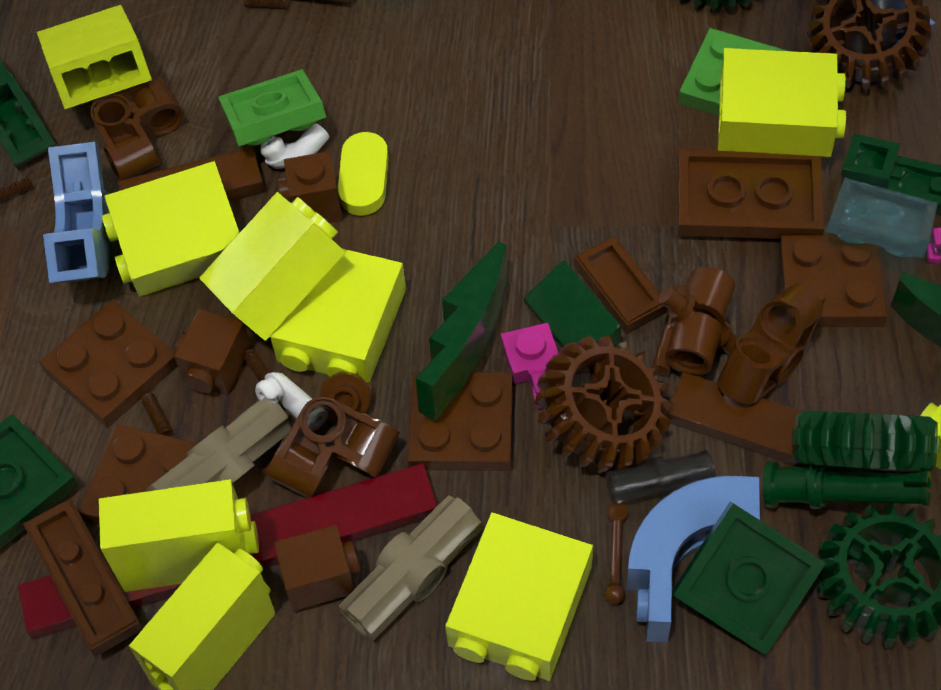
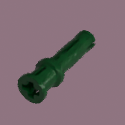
[762,461,932,509]

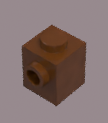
[278,151,343,224]
[173,309,252,395]
[274,525,361,611]

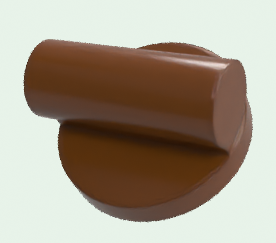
[320,372,373,420]

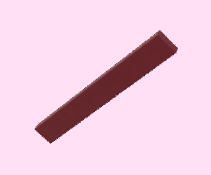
[18,463,437,639]

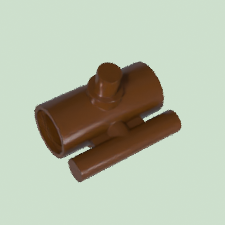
[652,267,738,377]

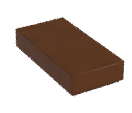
[574,236,667,335]

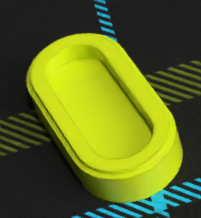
[338,132,389,216]

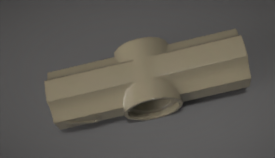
[146,397,291,491]
[338,495,482,641]

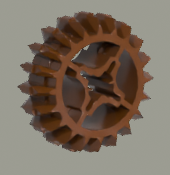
[807,0,932,92]
[534,335,674,473]

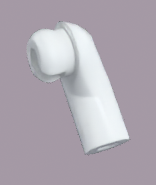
[260,123,329,169]
[255,372,328,431]

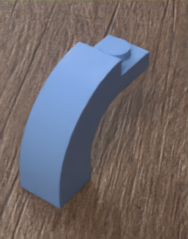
[43,142,111,284]
[626,476,760,643]

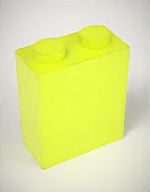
[37,5,152,109]
[718,48,846,157]
[101,161,239,297]
[199,192,346,341]
[270,249,406,382]
[99,479,259,592]
[445,512,593,681]
[129,542,276,690]

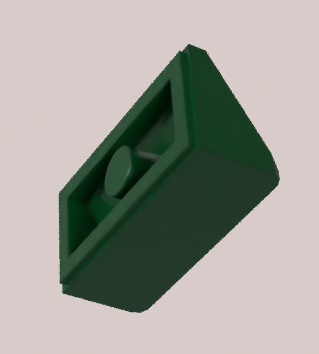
[524,261,621,348]

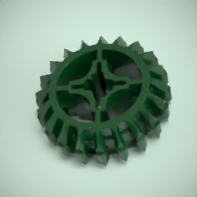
[792,410,940,471]
[817,503,941,649]

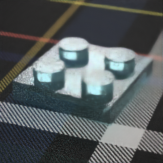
[827,178,938,259]

